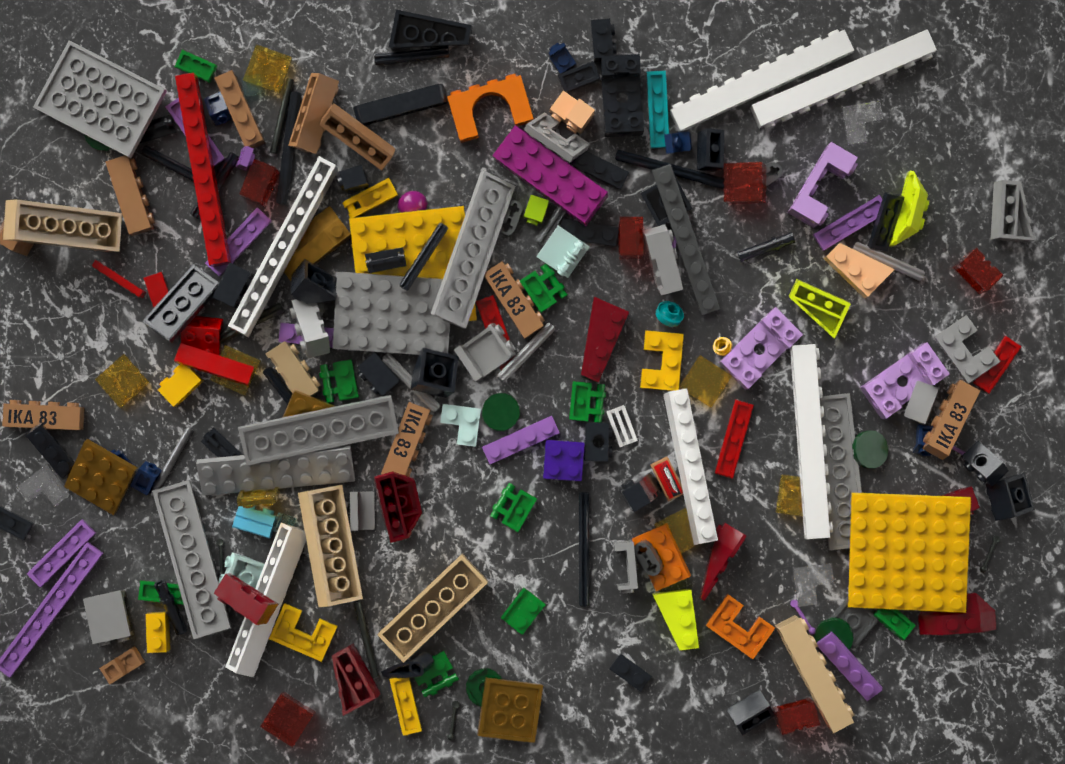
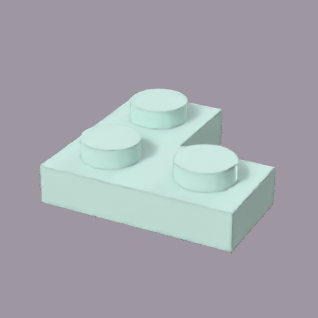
[440,404,481,447]

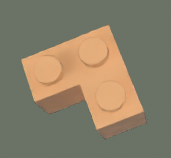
[550,91,595,134]

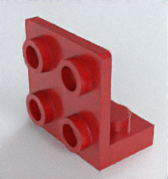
[181,316,223,356]

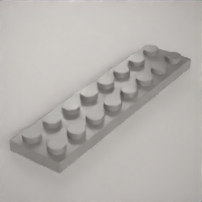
[431,171,516,329]
[820,393,862,550]
[238,395,399,466]
[196,445,355,496]
[152,480,232,639]

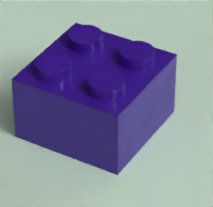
[543,440,584,481]

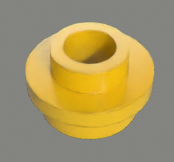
[713,337,732,356]

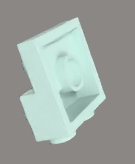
[219,552,265,588]

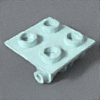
[536,225,590,278]

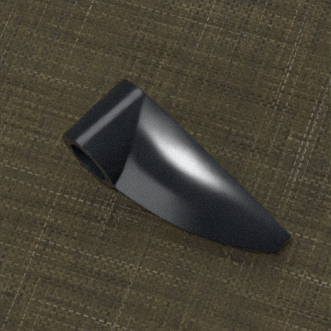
[381,652,434,678]

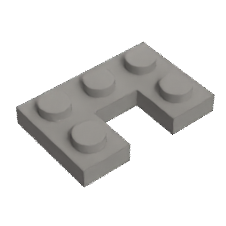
[524,112,590,162]
[934,315,1000,384]

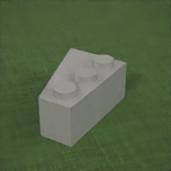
[289,299,330,359]

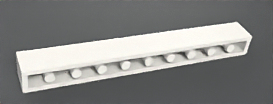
[670,29,854,132]
[750,29,937,130]
[228,156,338,338]
[790,344,833,539]

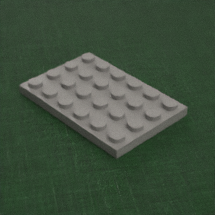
[33,40,167,158]
[332,272,450,355]

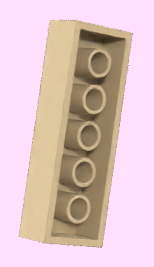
[3,200,122,252]
[298,485,363,607]
[377,553,489,663]
[775,615,855,733]

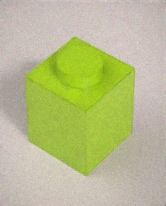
[524,195,549,226]

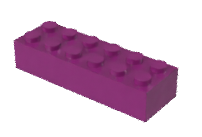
[492,125,609,226]

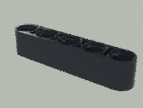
[353,84,448,126]

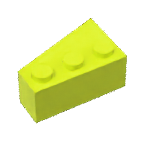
[789,279,851,339]
[652,589,699,650]

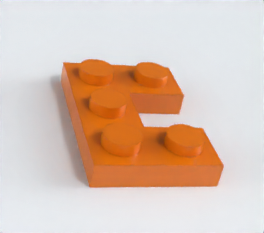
[632,523,691,591]
[706,594,775,659]

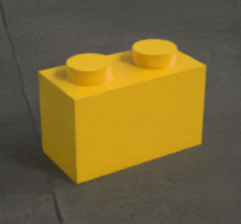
[158,364,204,407]
[146,612,170,653]

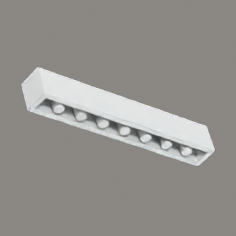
[663,388,718,545]
[225,523,306,677]

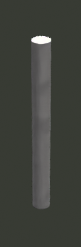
[149,427,193,497]

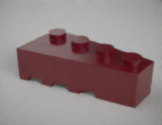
[580,297,629,383]

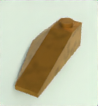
[284,206,351,281]

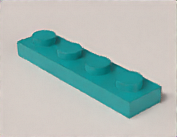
[646,71,669,149]

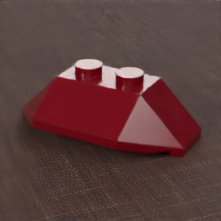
[374,471,422,543]
[918,593,996,635]

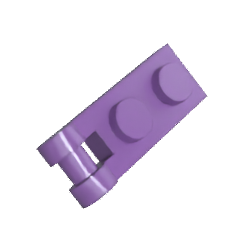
[235,146,255,171]

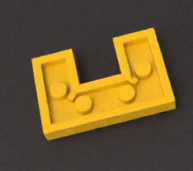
[640,331,684,391]
[269,603,338,662]

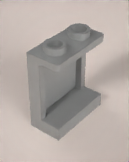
[454,323,516,382]
[613,540,638,593]
[83,589,134,646]

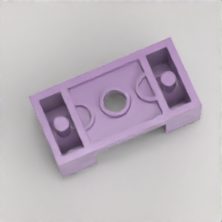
[787,142,858,228]
[719,307,803,390]
[860,342,949,419]

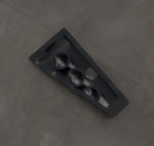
[389,10,473,49]
[619,471,663,512]

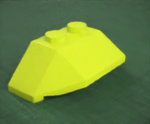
[889,170,929,247]

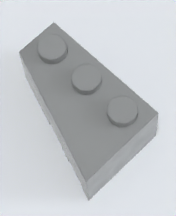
[991,180,1036,243]
[643,225,683,295]

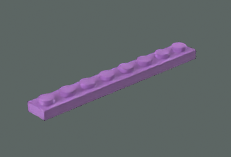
[0,542,104,678]

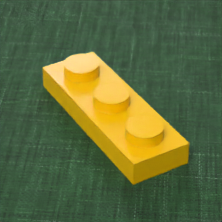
[389,678,422,736]

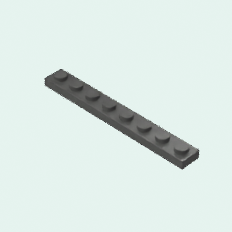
[652,164,720,315]

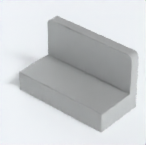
[904,381,940,425]
[350,491,375,531]

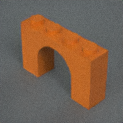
[447,74,534,143]

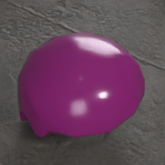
[397,191,428,213]

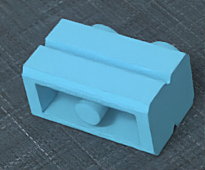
[232,502,278,538]

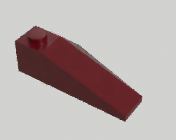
[700,522,746,601]

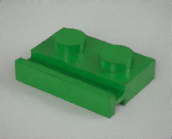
[500,587,546,635]

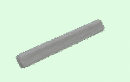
[853,242,925,281]
[497,323,555,382]
[382,353,440,412]

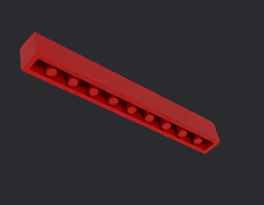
[175,72,231,267]

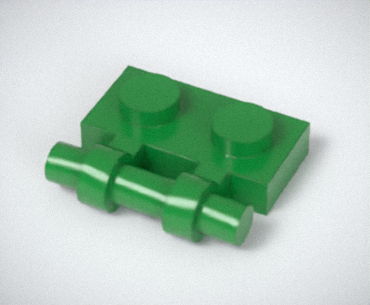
[520,264,568,313]
[319,359,359,403]
[569,381,606,423]
[490,483,537,532]
[414,651,459,697]

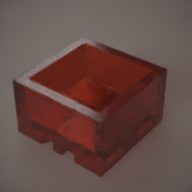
[239,159,280,208]
[724,162,766,204]
[619,217,643,259]
[953,248,1004,294]
[260,691,316,748]
[772,698,820,735]

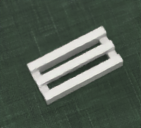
[606,405,638,447]

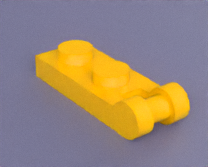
[342,178,398,218]

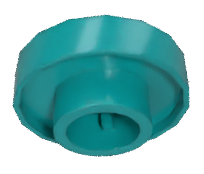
[656,301,684,327]

